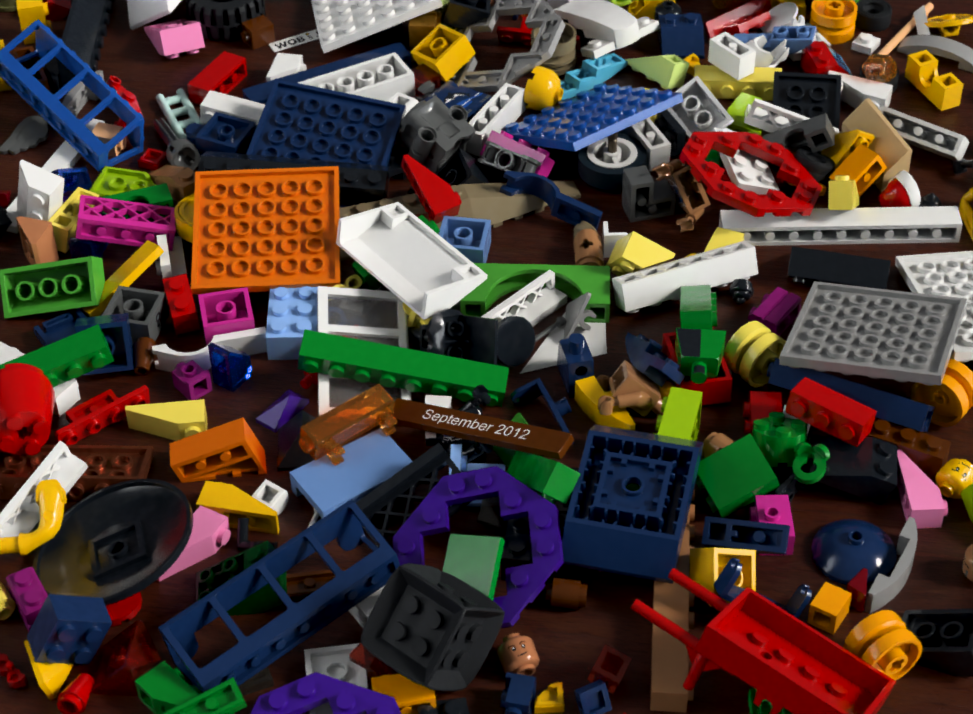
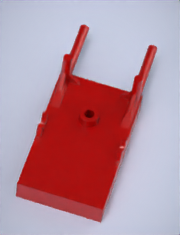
[631,568,896,714]

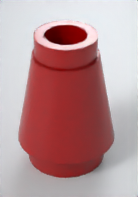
[57,673,95,714]

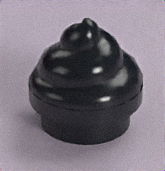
[919,193,942,207]
[729,279,754,305]

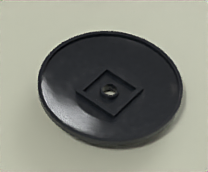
[33,479,193,606]

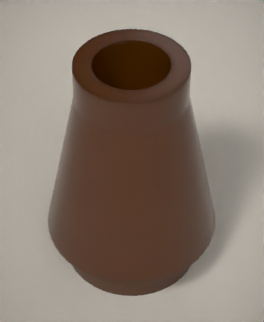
[133,337,156,376]

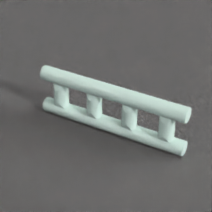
[155,88,204,139]

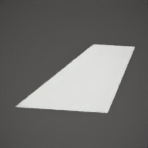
[520,312,607,374]

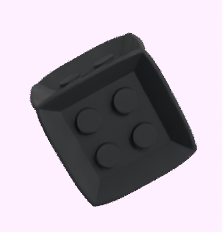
[361,563,505,691]

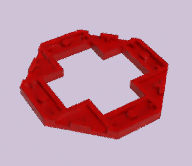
[679,132,822,217]

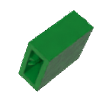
[695,433,780,518]

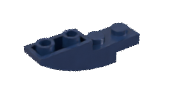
[625,333,685,388]

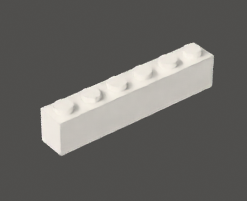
[612,241,758,313]

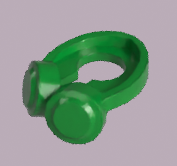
[792,442,830,484]

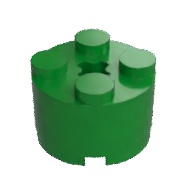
[752,412,807,467]

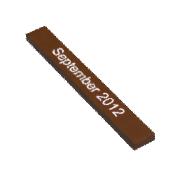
[384,398,574,460]

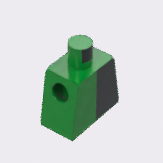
[675,328,726,384]

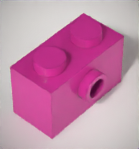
[749,495,795,556]

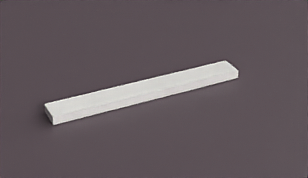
[6,119,105,233]

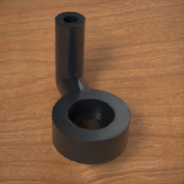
[237,517,278,551]

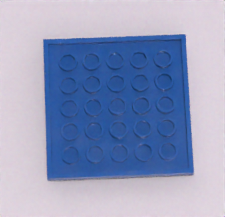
[503,83,684,152]

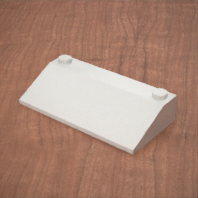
[336,202,488,320]

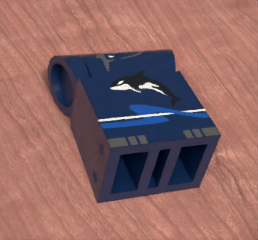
[420,80,492,122]

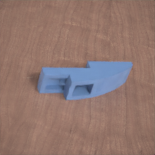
[734,25,817,59]

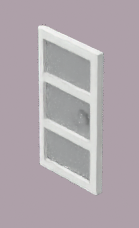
[317,286,412,425]

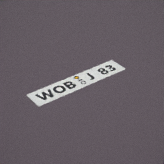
[268,29,319,52]

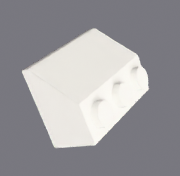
[127,0,181,30]
[17,160,64,221]

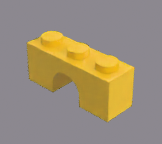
[905,50,964,111]

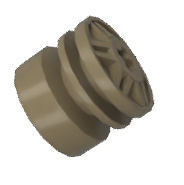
[531,22,576,76]

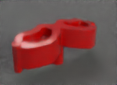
[0,653,27,688]

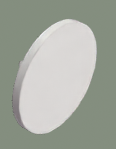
[761,2,798,33]

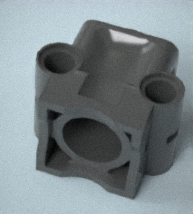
[397,96,476,173]

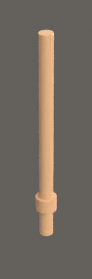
[870,2,934,61]

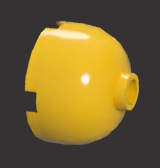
[524,66,563,111]

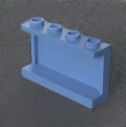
[289,428,413,519]

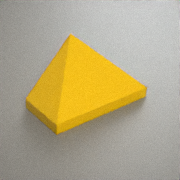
[24,640,74,701]

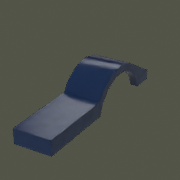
[499,171,603,230]

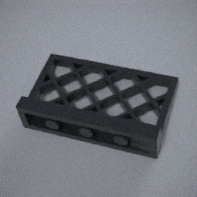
[356,443,472,548]

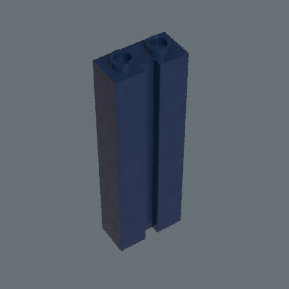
[767,358,935,432]

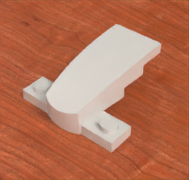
[554,0,660,59]

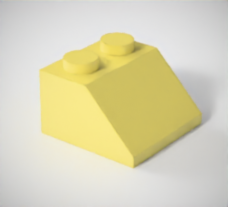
[606,231,675,276]

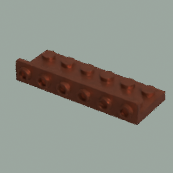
[0,445,154,501]

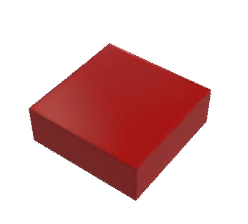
[138,148,168,171]

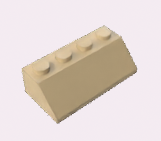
[839,98,912,193]

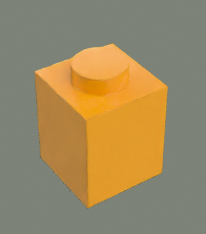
[807,581,852,635]

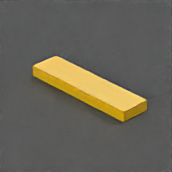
[79,240,164,317]

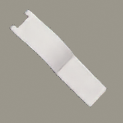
[152,327,267,372]

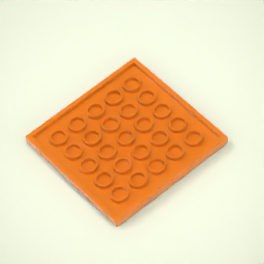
[191,166,341,294]

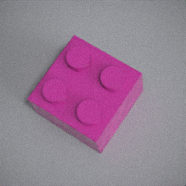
[198,287,255,346]

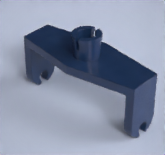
[510,378,574,445]
[714,558,812,618]

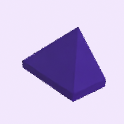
[255,389,309,433]

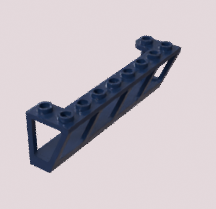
[158,499,400,693]

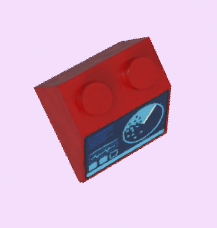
[800,41,854,76]

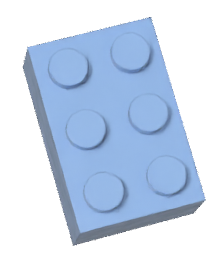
[265,286,318,360]

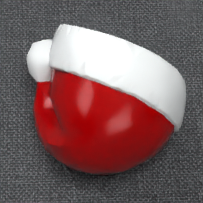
[879,170,921,207]

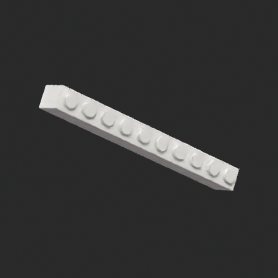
[719,206,963,246]

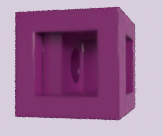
[172,360,213,400]

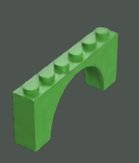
[460,263,610,323]

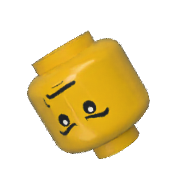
[935,459,973,499]

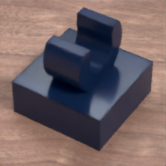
[574,679,613,714]

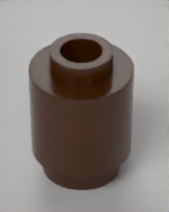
[545,578,588,609]

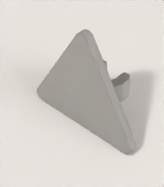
[564,292,597,339]

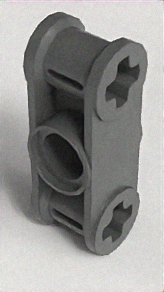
[477,140,541,173]

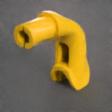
[0,479,67,556]

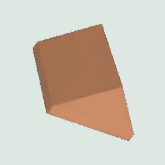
[16,216,59,265]

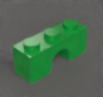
[101,183,174,222]

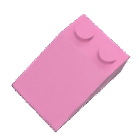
[144,18,205,59]

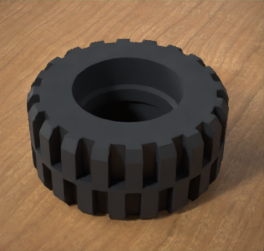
[185,0,266,41]

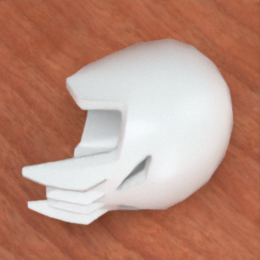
[745,35,790,68]

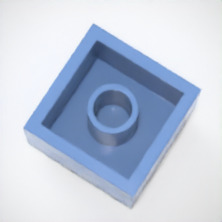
[438,216,491,263]

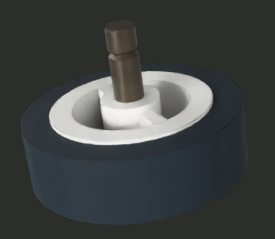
[577,132,647,191]

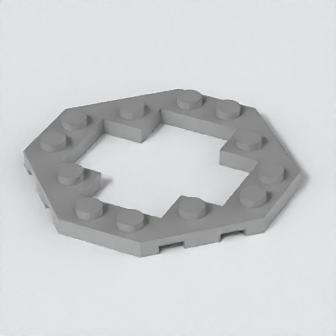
[452,0,566,93]

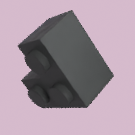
[622,165,676,223]

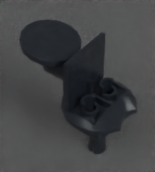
[408,308,535,366]

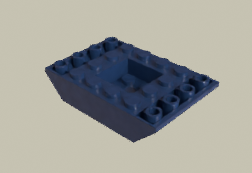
[562,424,703,584]

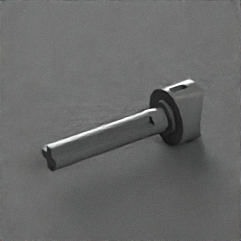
[153,118,200,170]

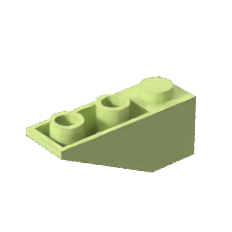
[625,55,690,90]

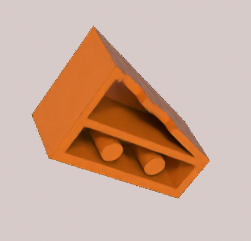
[170,417,267,483]

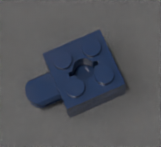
[185,112,257,157]

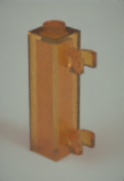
[299,384,397,466]

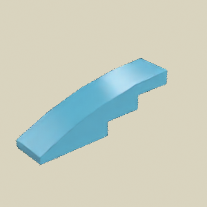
[560,53,628,101]

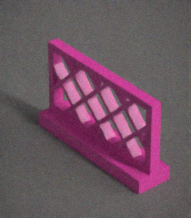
[76,195,176,251]

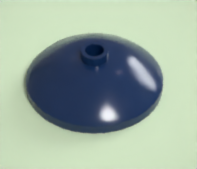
[811,519,897,586]

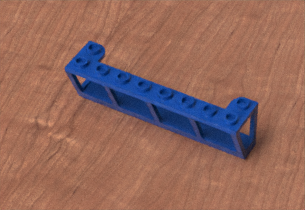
[0,19,145,172]

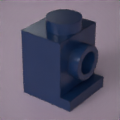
[500,672,536,714]

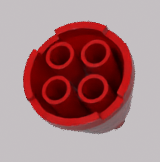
[0,363,55,455]

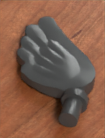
[0,116,49,155]

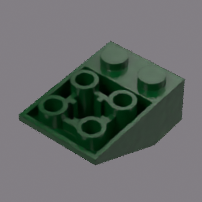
[196,540,287,616]

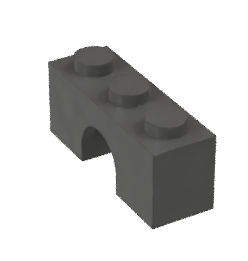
[762,113,835,168]

